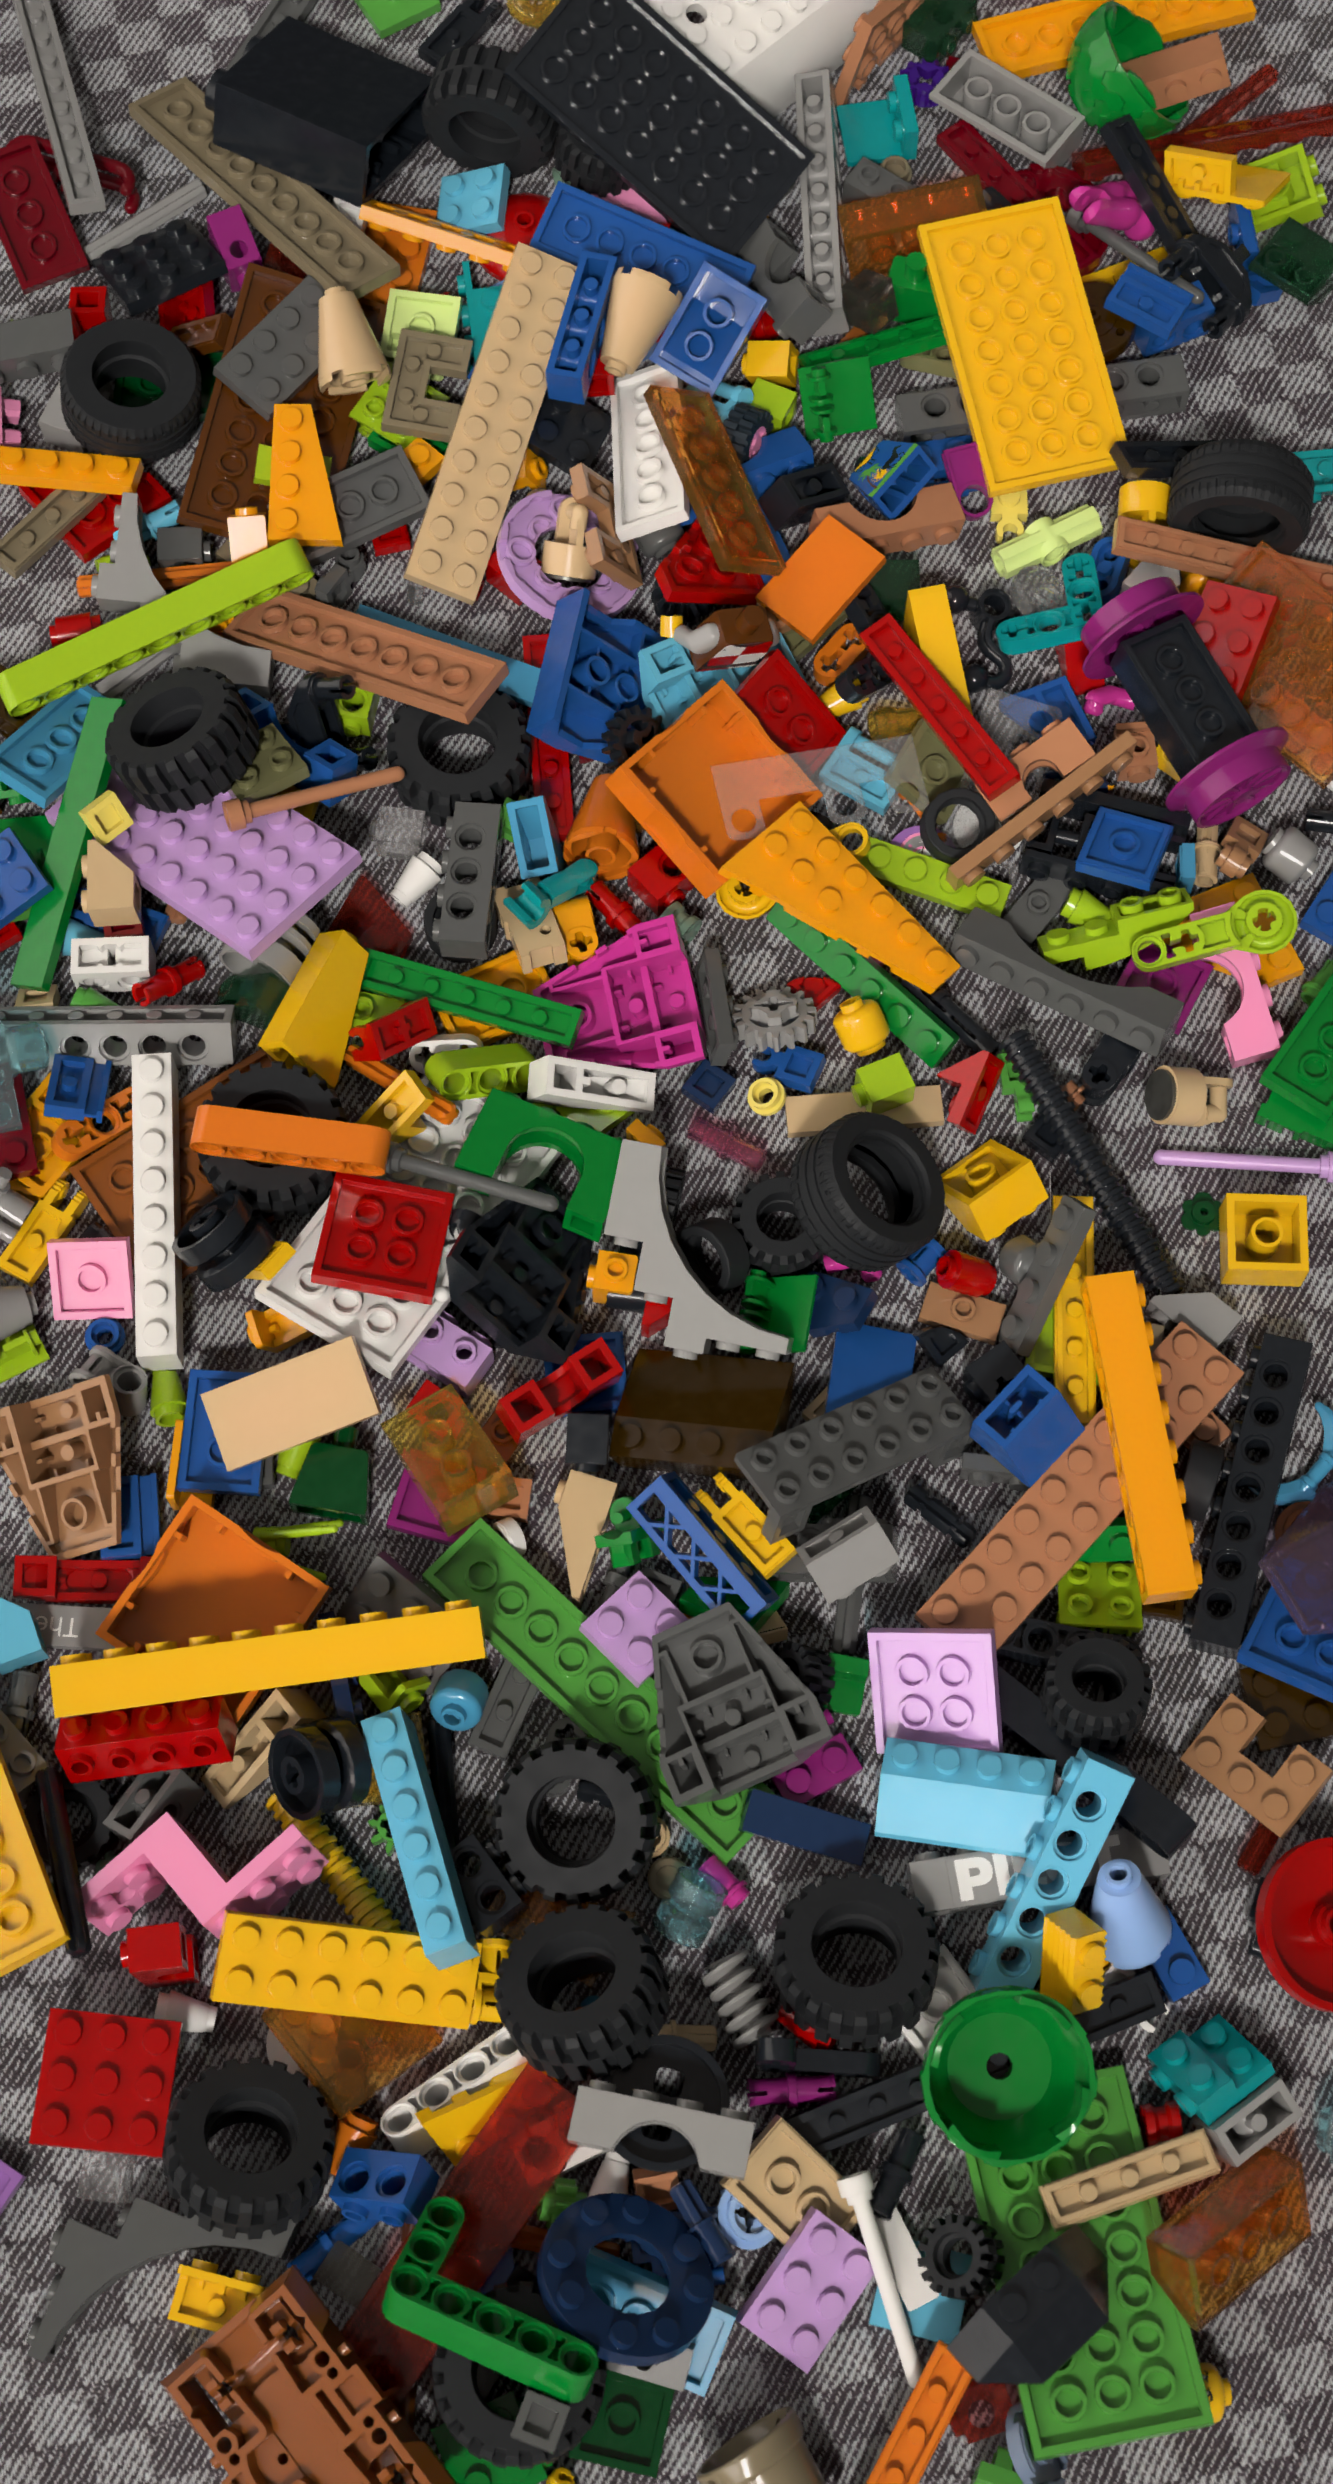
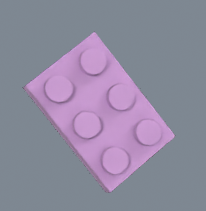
[735,2206,874,2374]

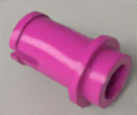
[696,1854,750,1910]

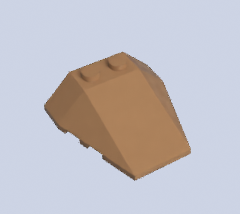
[0,1374,122,1560]

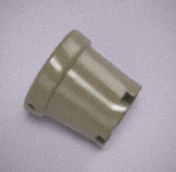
[696,2406,827,2484]

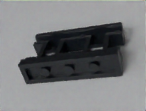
[1019,778,1192,900]

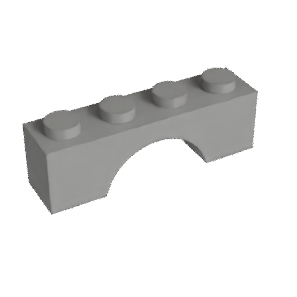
[567,2080,755,2181]

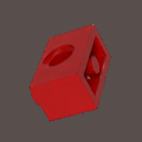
[627,845,695,917]

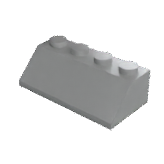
[929,48,1086,168]

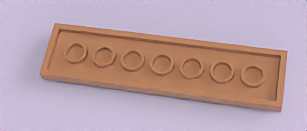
[222,592,509,725]

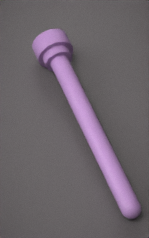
[1153,1149,1333,1183]

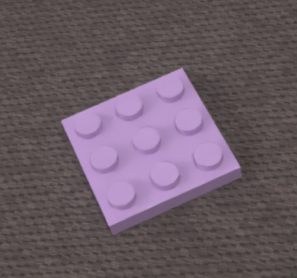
[867,1627,1003,1754]

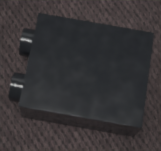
[204,16,432,208]

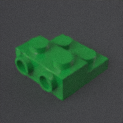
[431,2391,553,2484]

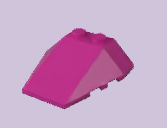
[533,914,706,1069]

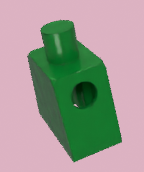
[874,252,939,324]

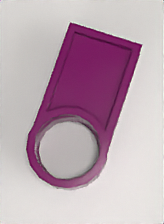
[941,442,993,521]

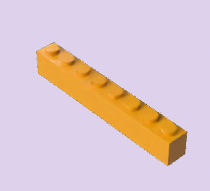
[1080,1270,1203,1605]

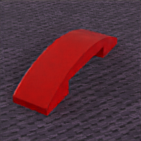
[13,1555,152,1604]

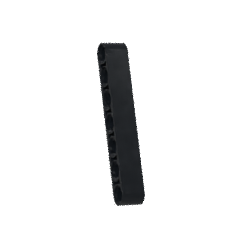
[997,1665,1197,1860]

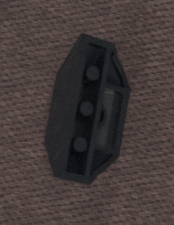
[946,2224,1109,2385]

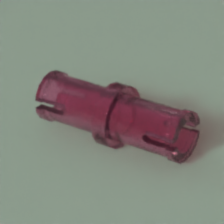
[687,1116,767,1173]

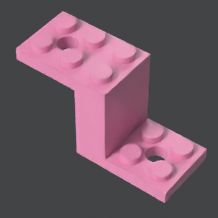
[81,1812,329,1940]

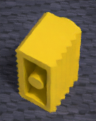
[1040,1906,1108,2015]

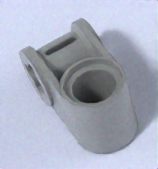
[69,1345,148,1417]

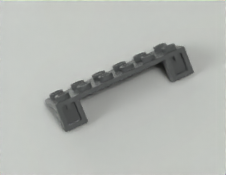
[734,1367,974,1545]

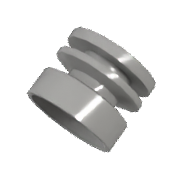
[219,915,320,994]

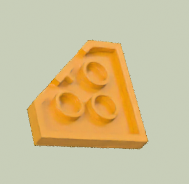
[1163,872,1305,988]

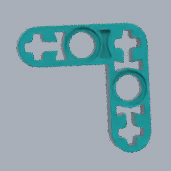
[996,553,1103,655]

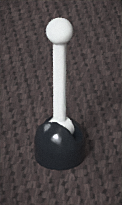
[434,1208,481,1302]

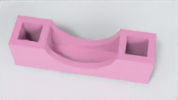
[1187,902,1285,1069]

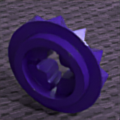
[899,57,949,108]

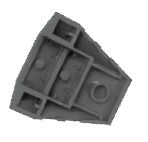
[652,1602,834,1807]

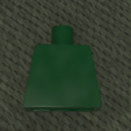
[289,1426,372,1526]

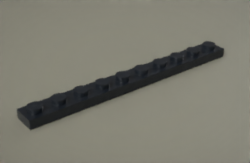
[751,1969,1167,2155]

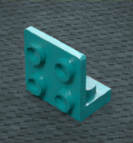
[837,74,919,167]

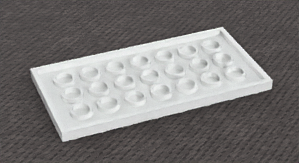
[255,1076,561,1380]

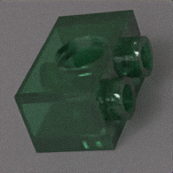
[902,0,978,62]

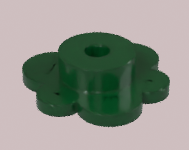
[1181,1192,1222,1237]

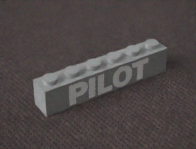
[906,1827,1171,1917]

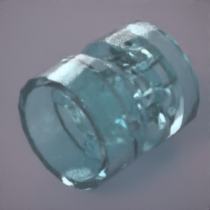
[652,1866,728,1948]

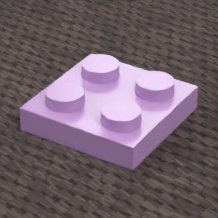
[579,1571,689,1689]

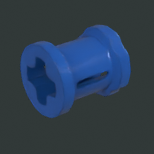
[896,1239,946,1287]

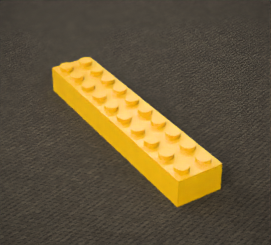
[49,1599,488,1718]

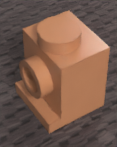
[1111,721,1158,783]

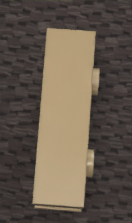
[494,877,568,974]

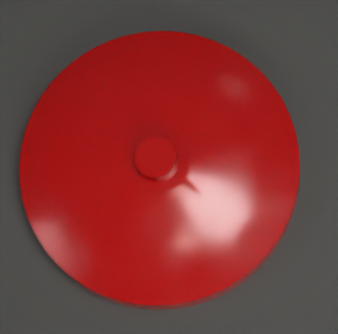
[1255,1837,1333,2013]

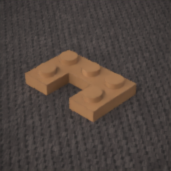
[569,462,643,591]
[1180,1693,1333,1840]

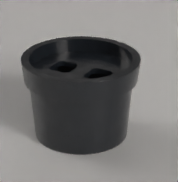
[601,2034,730,2172]

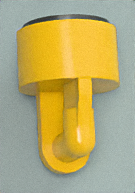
[1117,478,1171,569]

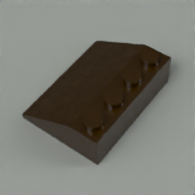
[609,1348,796,1480]

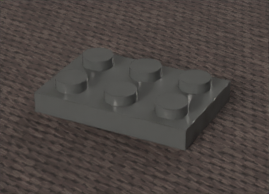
[336,1551,455,1695]

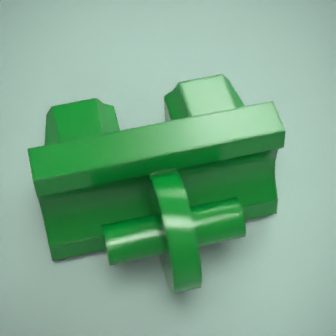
[594,1496,665,1568]

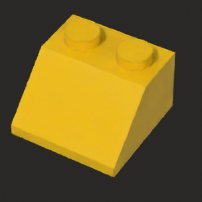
[941,1139,1049,1242]

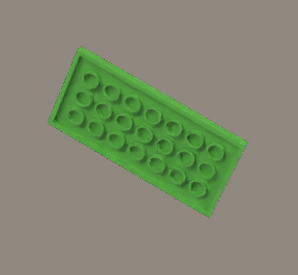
[964,2065,1214,2462]

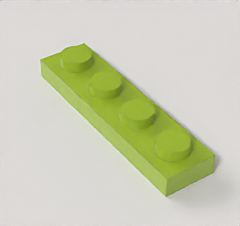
[858,836,1012,918]

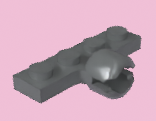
[997,1194,1097,1358]

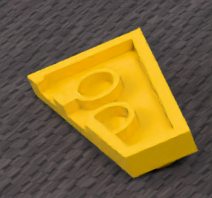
[414,2061,564,2171]

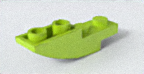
[1036,887,1194,971]

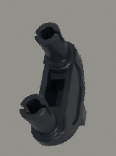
[1158,234,1252,339]
[279,671,378,771]

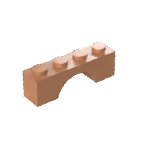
[808,482,966,556]

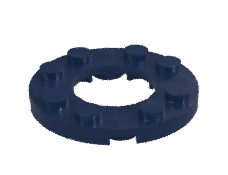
[537,2193,714,2366]

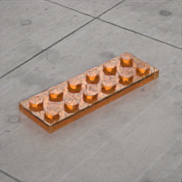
[643,385,787,576]

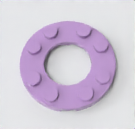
[496,490,642,620]

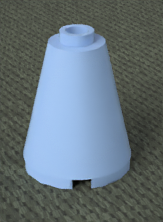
[1087,1859,1172,1970]

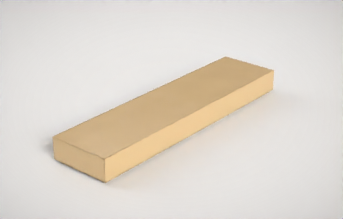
[784,1085,945,1138]
[1038,2128,1221,2232]

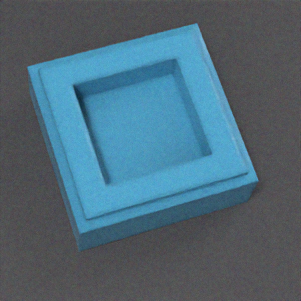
[1175,843,1196,895]

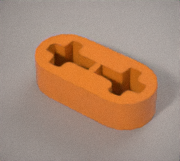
[813,623,868,687]

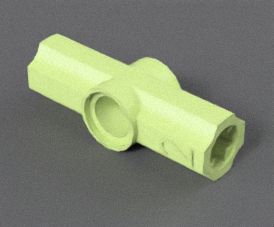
[991,504,1103,580]

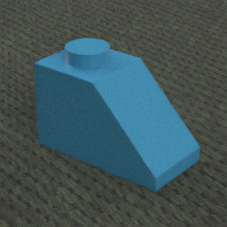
[506,796,566,879]

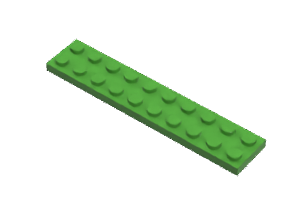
[422,1517,776,1865]

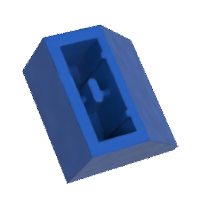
[969,1364,1085,1488]

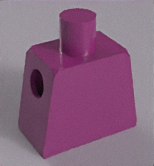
[206,204,263,293]

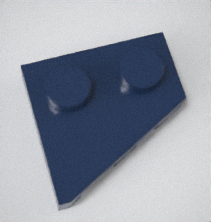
[806,1269,879,1338]

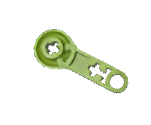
[1132,889,1298,972]

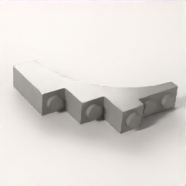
[91,492,275,698]
[604,1139,794,1361]

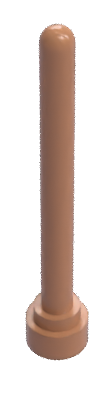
[222,766,405,832]

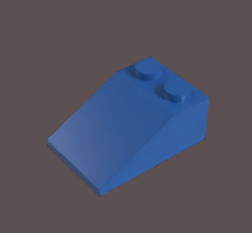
[649,261,771,398]

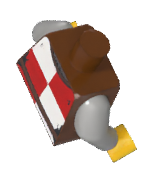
[660,605,780,672]

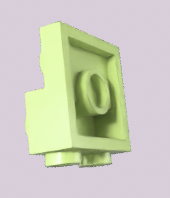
[380,288,463,381]

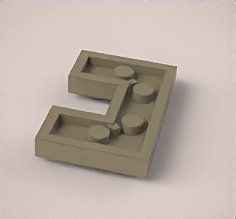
[381,328,473,443]

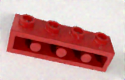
[54,1695,238,1784]

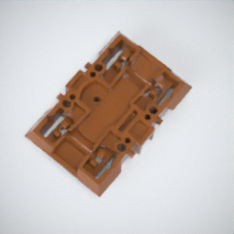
[160,2264,457,2484]

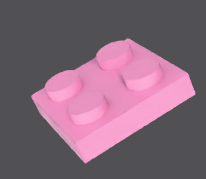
[47,1237,135,1320]

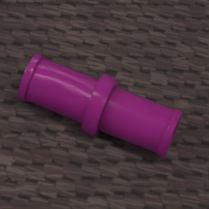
[746,2072,836,2108]

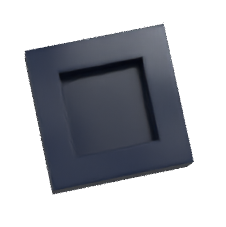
[682,1059,736,1115]

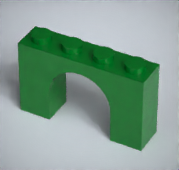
[454,1088,623,1243]

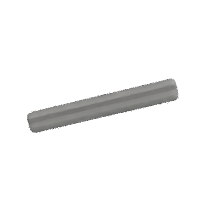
[83,179,208,265]

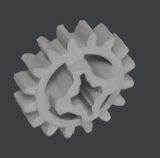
[732,986,818,1053]

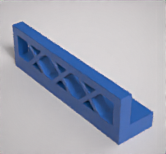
[626,1471,780,1622]

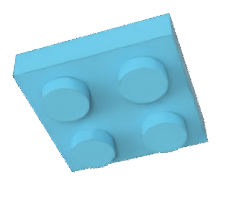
[437,163,511,235]

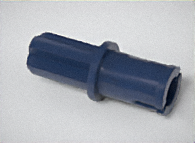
[670,2178,736,2269]

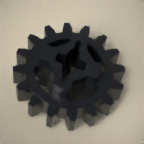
[601,705,667,769]

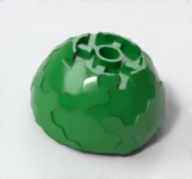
[1066,0,1189,140]
[920,1985,1098,2168]

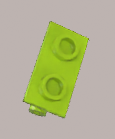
[0,1324,50,1384]

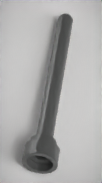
[1065,207,1205,305]
[385,1141,559,1212]

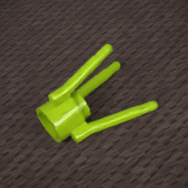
[253,1519,344,1581]

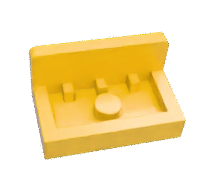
[167,2258,267,2332]

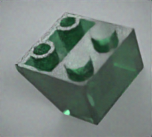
[1248,217,1333,306]

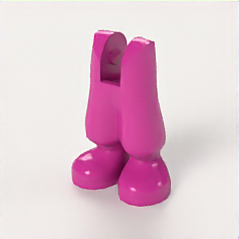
[1069,180,1155,241]

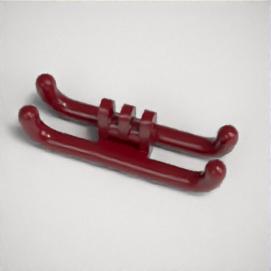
[5,134,141,215]

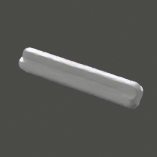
[92,651,177,698]

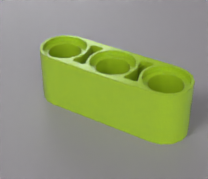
[424,1043,537,1101]

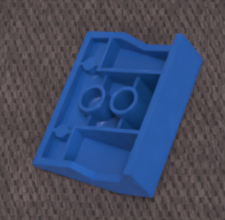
[526,588,667,764]

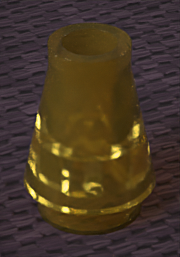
[867,706,923,744]

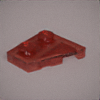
[327,875,413,958]

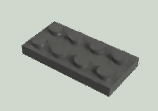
[213,275,325,422]
[267,445,429,567]

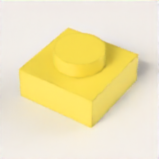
[78,790,134,846]

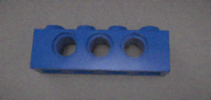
[545,250,619,405]

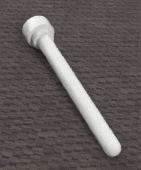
[836,2170,923,2388]

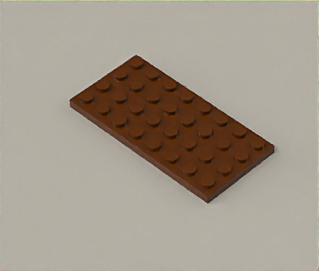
[176,262,387,565]

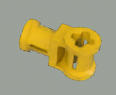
[469,1938,513,2027]

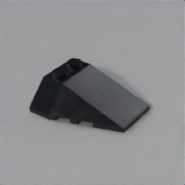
[446,1177,593,1365]

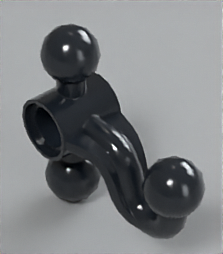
[946,585,1037,693]

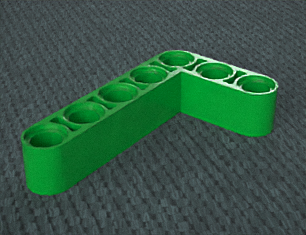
[381,2196,599,2404]

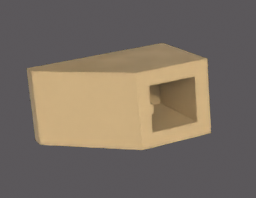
[81,840,141,927]

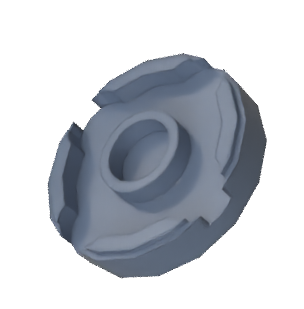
[1006,2402,1068,2484]

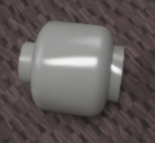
[1261,826,1319,884]

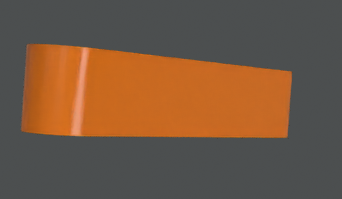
[189,1104,392,1176]

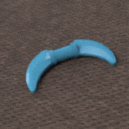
[1248,1402,1333,1507]

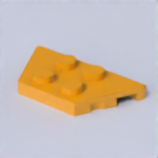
[9,1072,85,1201]

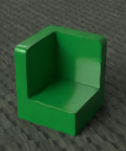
[822,1652,870,1717]

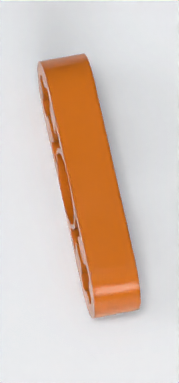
[51,1086,132,1162]

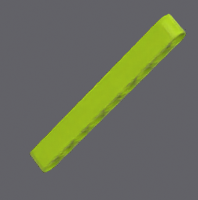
[0,538,315,717]

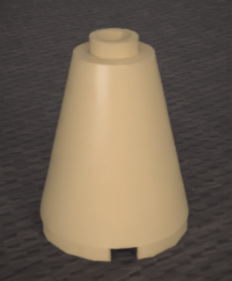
[600,267,683,377]
[318,286,391,396]

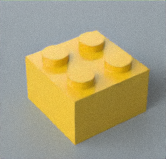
[1219,1193,1309,1287]

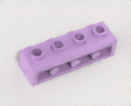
[406,1311,495,1399]

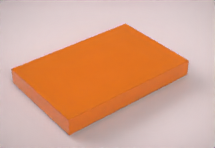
[756,514,886,645]

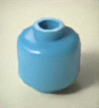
[430,1669,489,1731]

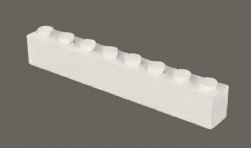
[131,1052,184,1371]

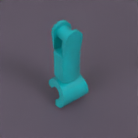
[503,858,598,929]

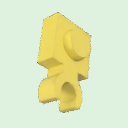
[990,490,1028,544]

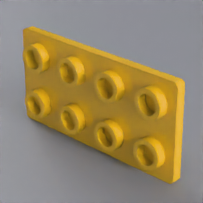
[1155,145,1290,210]

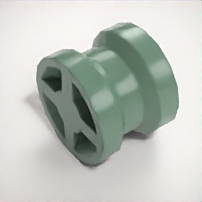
[659,901,702,947]

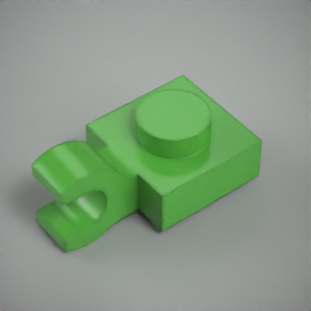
[997,1053,1035,1122]

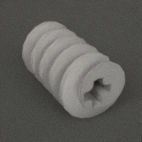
[702,1950,781,2050]

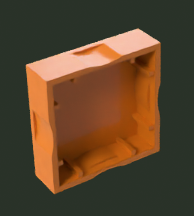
[604,679,823,899]
[95,1494,333,1728]

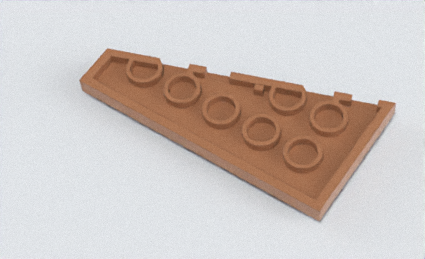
[835,0,935,106]

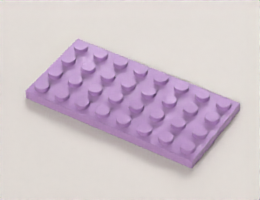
[44,768,363,962]

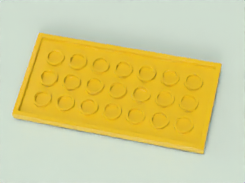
[916,196,1127,498]

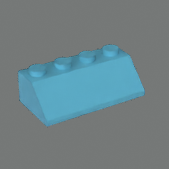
[875,1737,1056,1858]

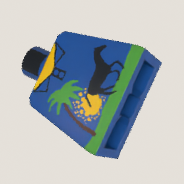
[850,440,939,520]

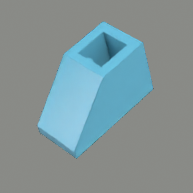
[0,1597,49,1675]

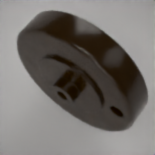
[1083,282,1137,362]

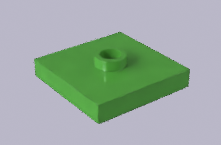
[354,0,441,39]

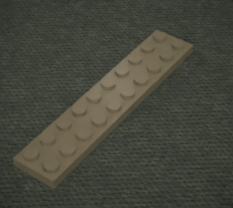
[128,77,401,299]

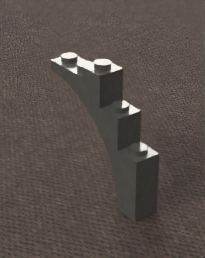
[26,2196,303,2363]

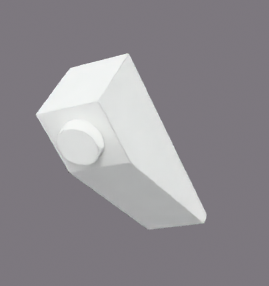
[527,1055,656,1113]

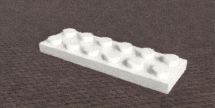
[610,364,690,543]

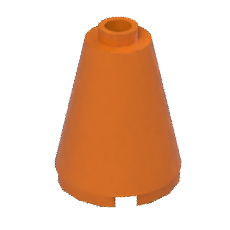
[563,773,640,881]

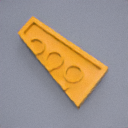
[267,404,343,547]

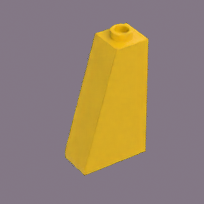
[903,584,973,715]
[258,929,369,1089]

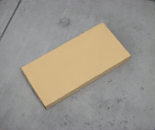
[200,1336,382,1472]

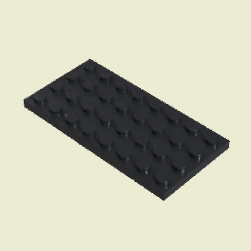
[503,0,815,256]

